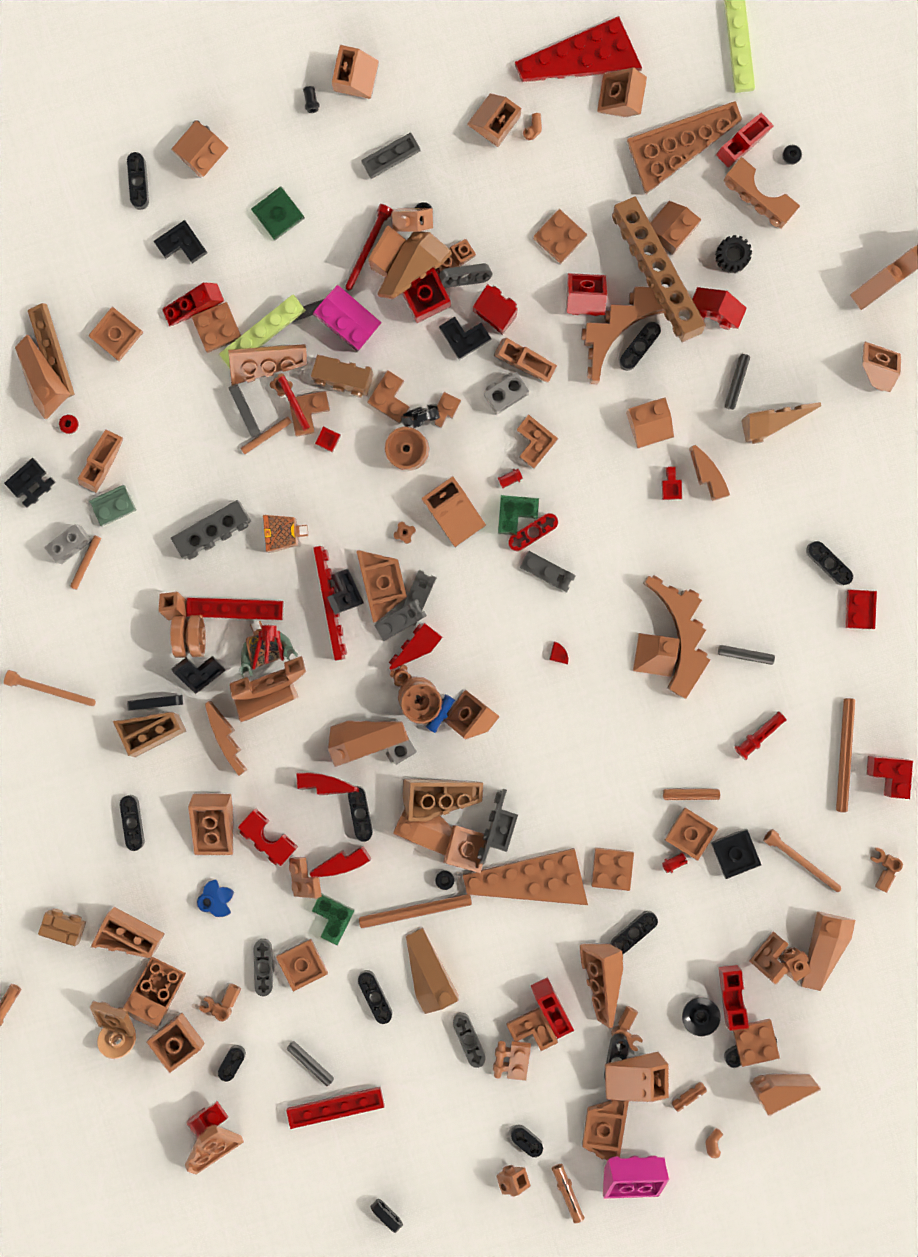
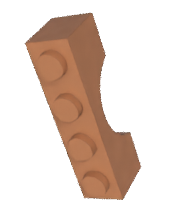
[723,157,800,229]

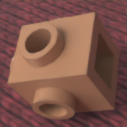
[779,947,812,982]
[496,1165,531,1196]

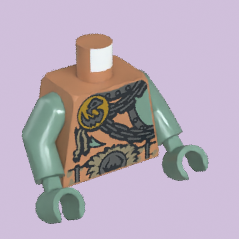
[239,621,298,678]

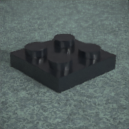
[711,829,762,879]

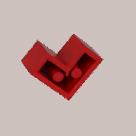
[692,287,747,330]
[866,756,913,799]

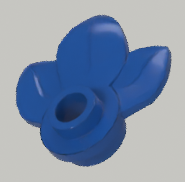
[197,880,234,917]

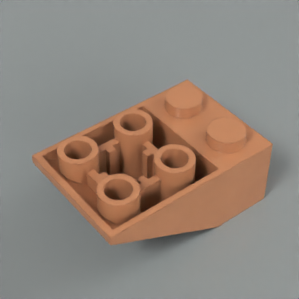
[421,476,486,547]
[123,957,186,1030]
[605,1052,669,1102]

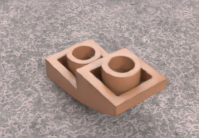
[437,239,476,273]

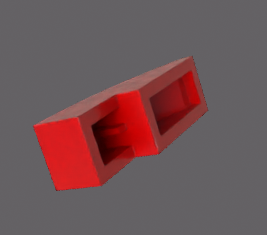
[716,112,774,168]
[296,773,359,796]
[309,846,371,877]

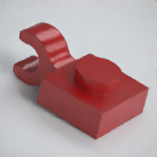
[661,466,682,500]

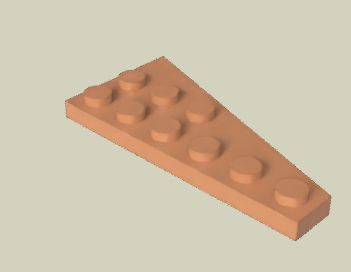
[627,101,742,194]
[463,848,588,905]

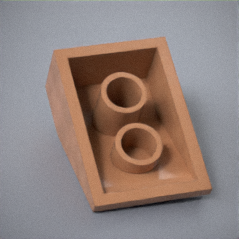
[188,794,233,855]
[750,1074,821,1116]

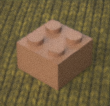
[147,1013,205,1073]

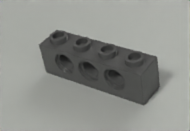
[171,500,252,560]

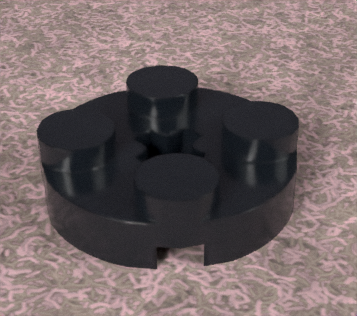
[401,404,440,428]

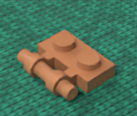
[493,1041,531,1081]

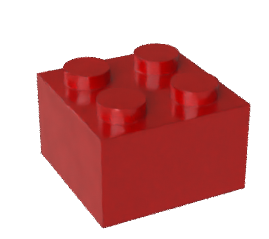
[402,267,451,323]

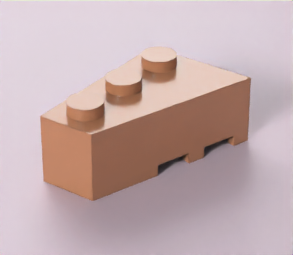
[91,907,165,958]

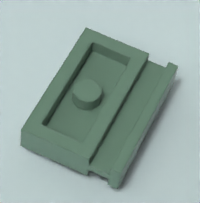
[89,485,137,527]

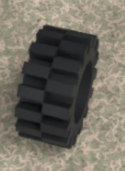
[715,235,752,273]

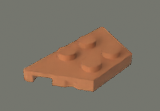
[357,550,407,623]
[582,1100,629,1161]

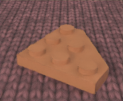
[185,1125,244,1175]

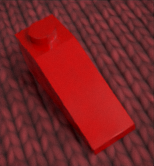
[530,977,574,1039]

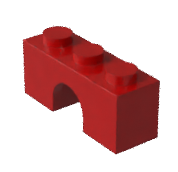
[237,808,298,866]
[718,965,749,1031]

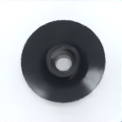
[682,997,721,1037]

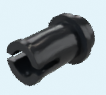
[303,86,320,113]

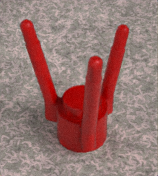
[252,625,284,670]

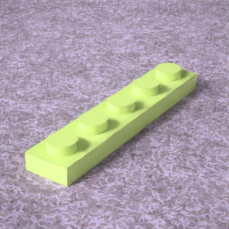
[724,0,755,93]
[219,294,306,368]

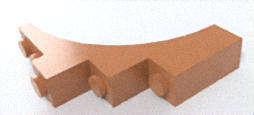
[850,245,918,310]
[581,287,678,385]
[643,575,710,699]

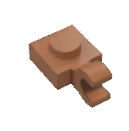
[435,392,461,428]

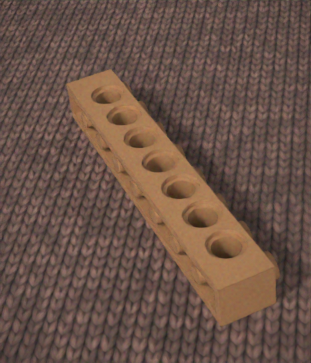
[612,196,706,342]

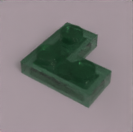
[498,495,539,535]
[312,893,355,946]

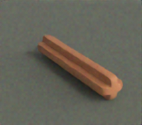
[663,789,720,800]

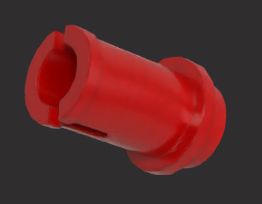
[498,468,523,489]
[662,853,688,873]

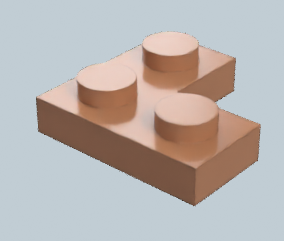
[367,370,410,424]
[289,391,330,437]
[516,415,558,469]
[289,857,322,898]
[749,931,789,984]
[506,1007,558,1051]

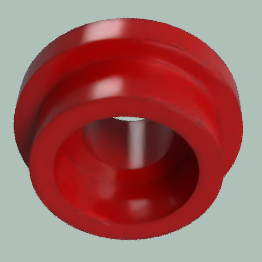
[59,415,79,434]

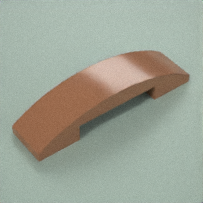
[229,656,306,700]

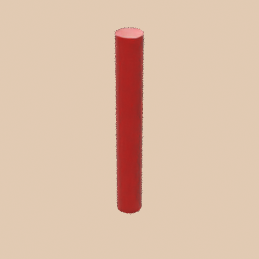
[278,376,310,431]

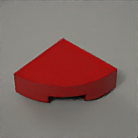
[549,641,569,665]

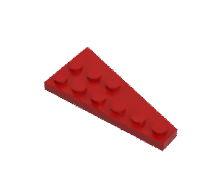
[515,16,642,82]

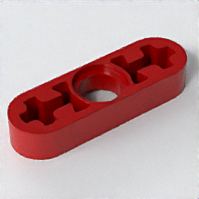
[508,513,558,551]

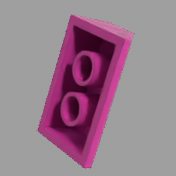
[313,285,382,352]
[603,1155,669,1199]

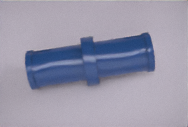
[425,694,455,733]

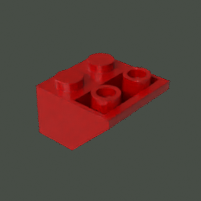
[473,284,518,335]

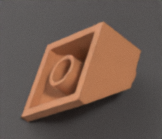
[862,341,901,392]
[633,633,680,677]
[443,690,500,739]

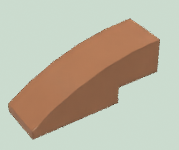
[494,338,557,383]
[78,429,123,493]
[689,445,730,501]

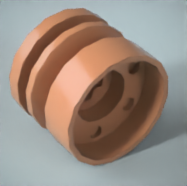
[398,677,442,724]

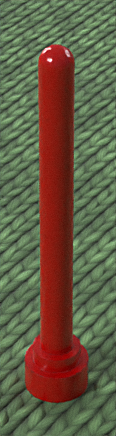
[345,204,394,291]

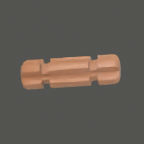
[672,1082,707,1112]

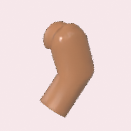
[523,113,542,140]
[705,1128,724,1159]

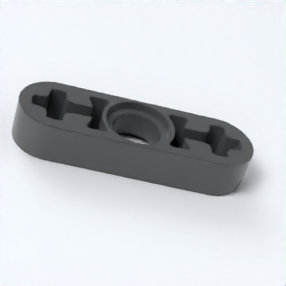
[438,263,493,288]
[228,384,261,438]
[253,939,273,996]
[453,1012,485,1068]

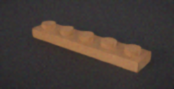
[27,303,75,398]

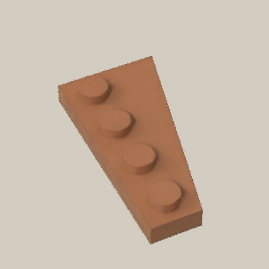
[228,344,307,386]

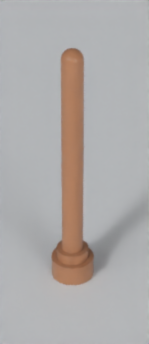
[4,670,96,706]
[763,829,841,892]

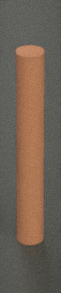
[241,417,292,454]
[70,535,101,590]

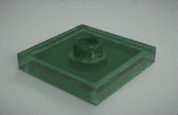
[251,186,305,241]

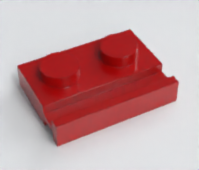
[846,590,877,629]

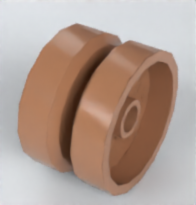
[385,427,430,471]
[171,615,206,658]

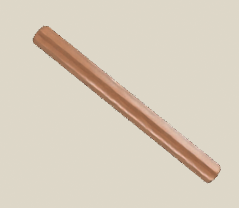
[836,698,855,813]
[359,894,472,928]

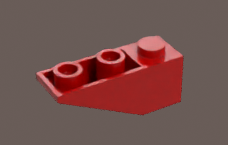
[162,282,224,326]
[389,623,443,670]

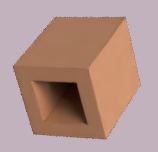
[159,591,187,621]

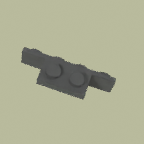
[477,789,518,865]

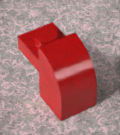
[186,1101,229,1139]

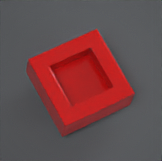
[315,426,341,453]

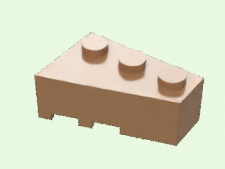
[311,354,374,398]
[113,712,186,757]

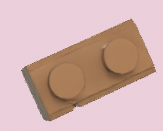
[38,909,86,947]

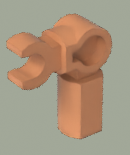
[870,848,903,893]
[199,983,241,1021]
[611,1006,643,1051]

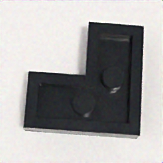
[153,220,207,264]
[439,317,491,360]
[327,569,364,615]
[172,656,226,694]

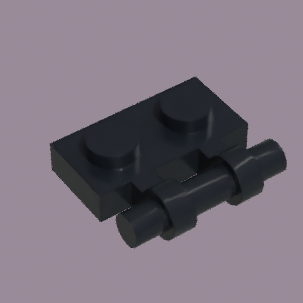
[4,458,56,508]

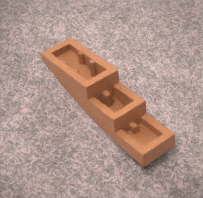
[205,701,248,776]

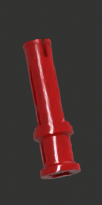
[734,711,787,760]

